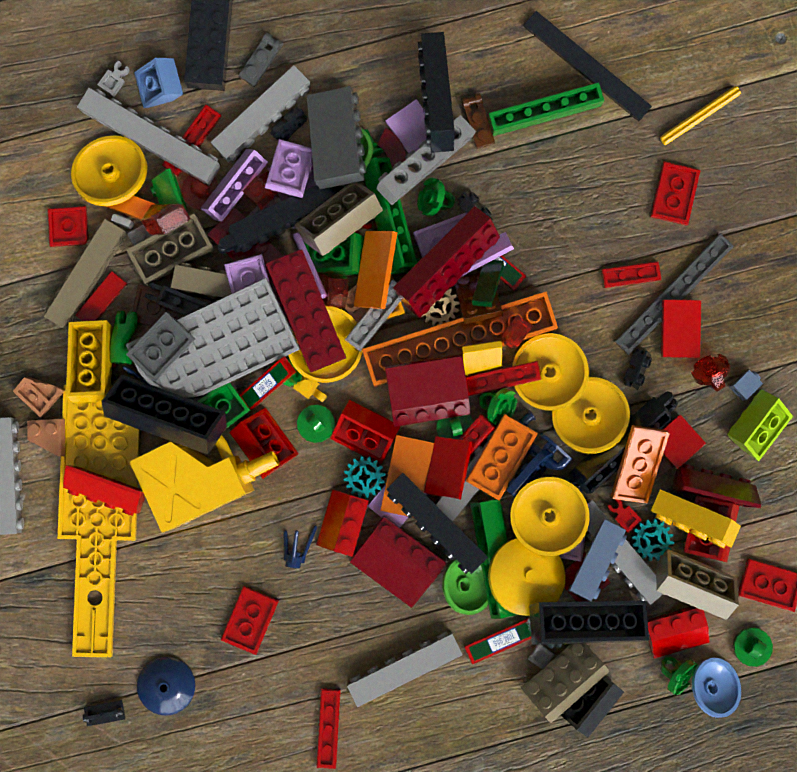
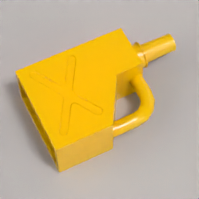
[129,435,279,533]

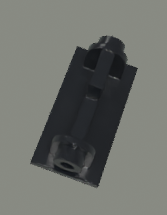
[270,107,308,141]
[457,191,493,221]
[623,349,652,390]
[83,700,126,727]

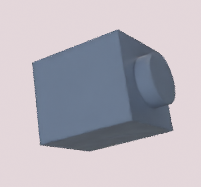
[729,370,763,401]

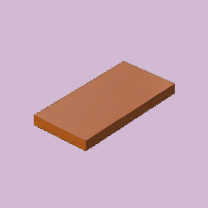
[354,231,397,309]
[466,414,538,501]
[611,425,670,504]
[380,435,434,518]

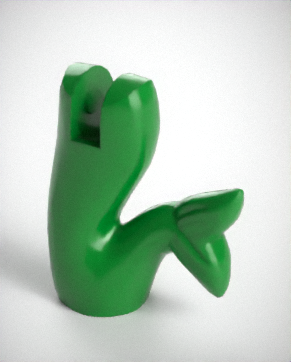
[110,311,138,365]

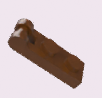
[461,93,495,149]

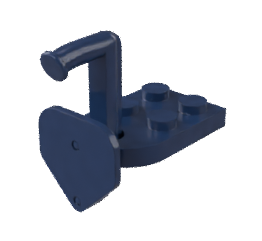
[507,410,572,498]

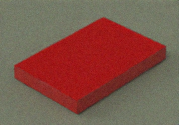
[650,161,701,226]
[661,300,701,358]
[424,436,472,500]
[738,558,797,612]
[221,586,279,655]

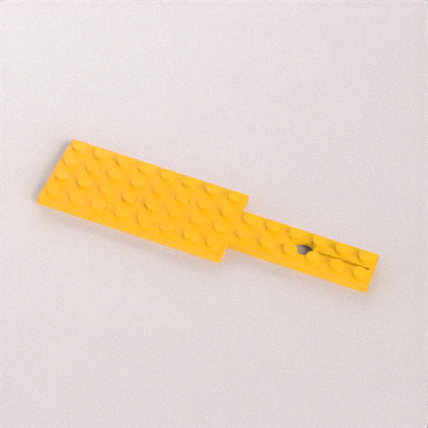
[57,385,140,658]

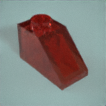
[243,171,278,210]
[141,204,191,235]
[325,274,348,308]
[500,314,533,349]

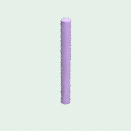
[293,233,327,299]

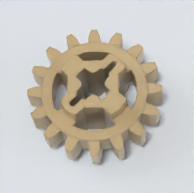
[421,289,459,326]

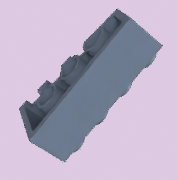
[567,520,627,601]

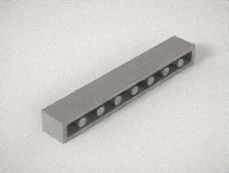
[77,88,221,186]

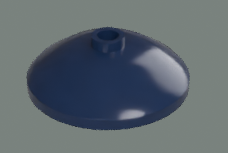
[137,656,196,716]

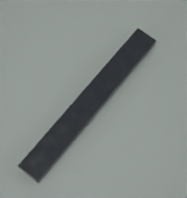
[524,11,652,122]

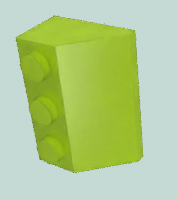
[727,389,793,461]

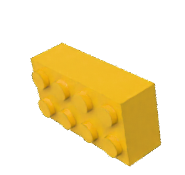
[66,320,113,403]
[651,489,741,548]

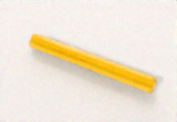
[660,86,741,145]

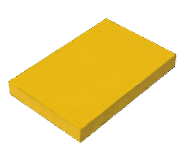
[462,341,502,377]

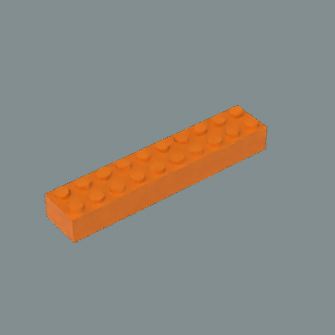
[362,292,558,387]

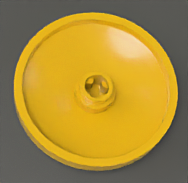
[71,136,147,206]
[288,306,363,383]
[512,333,589,411]
[552,377,630,454]
[510,477,590,556]
[488,538,565,616]

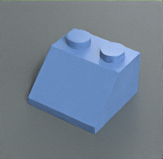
[134,58,183,108]

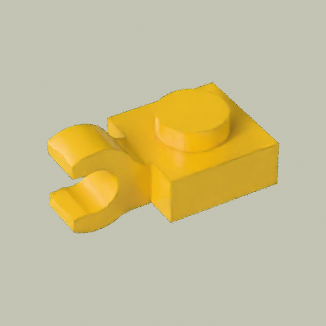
[293,375,327,403]

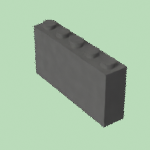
[307,86,366,189]

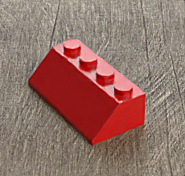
[63,465,145,516]

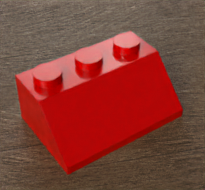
[330,400,401,464]
[229,408,299,479]
[316,490,369,557]
[684,496,739,562]
[647,606,710,658]

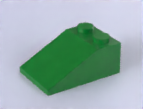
[304,232,364,276]

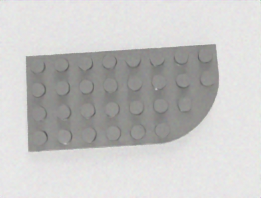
[126,278,300,397]

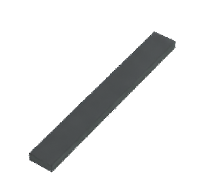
[614,233,734,355]

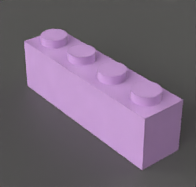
[201,149,268,222]

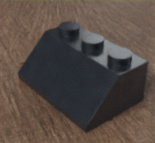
[561,676,624,738]

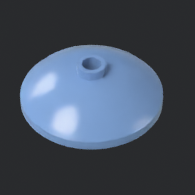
[692,658,741,718]

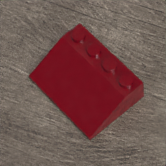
[385,354,470,427]
[672,464,762,509]
[350,516,447,608]

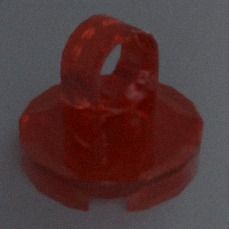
[182,175,219,211]
[691,354,731,392]

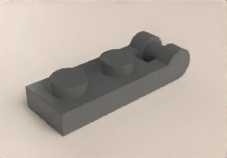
[238,32,283,87]

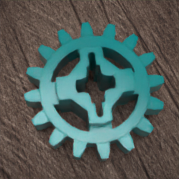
[344,456,385,498]
[631,519,674,561]

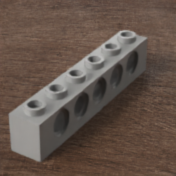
[376,115,476,205]

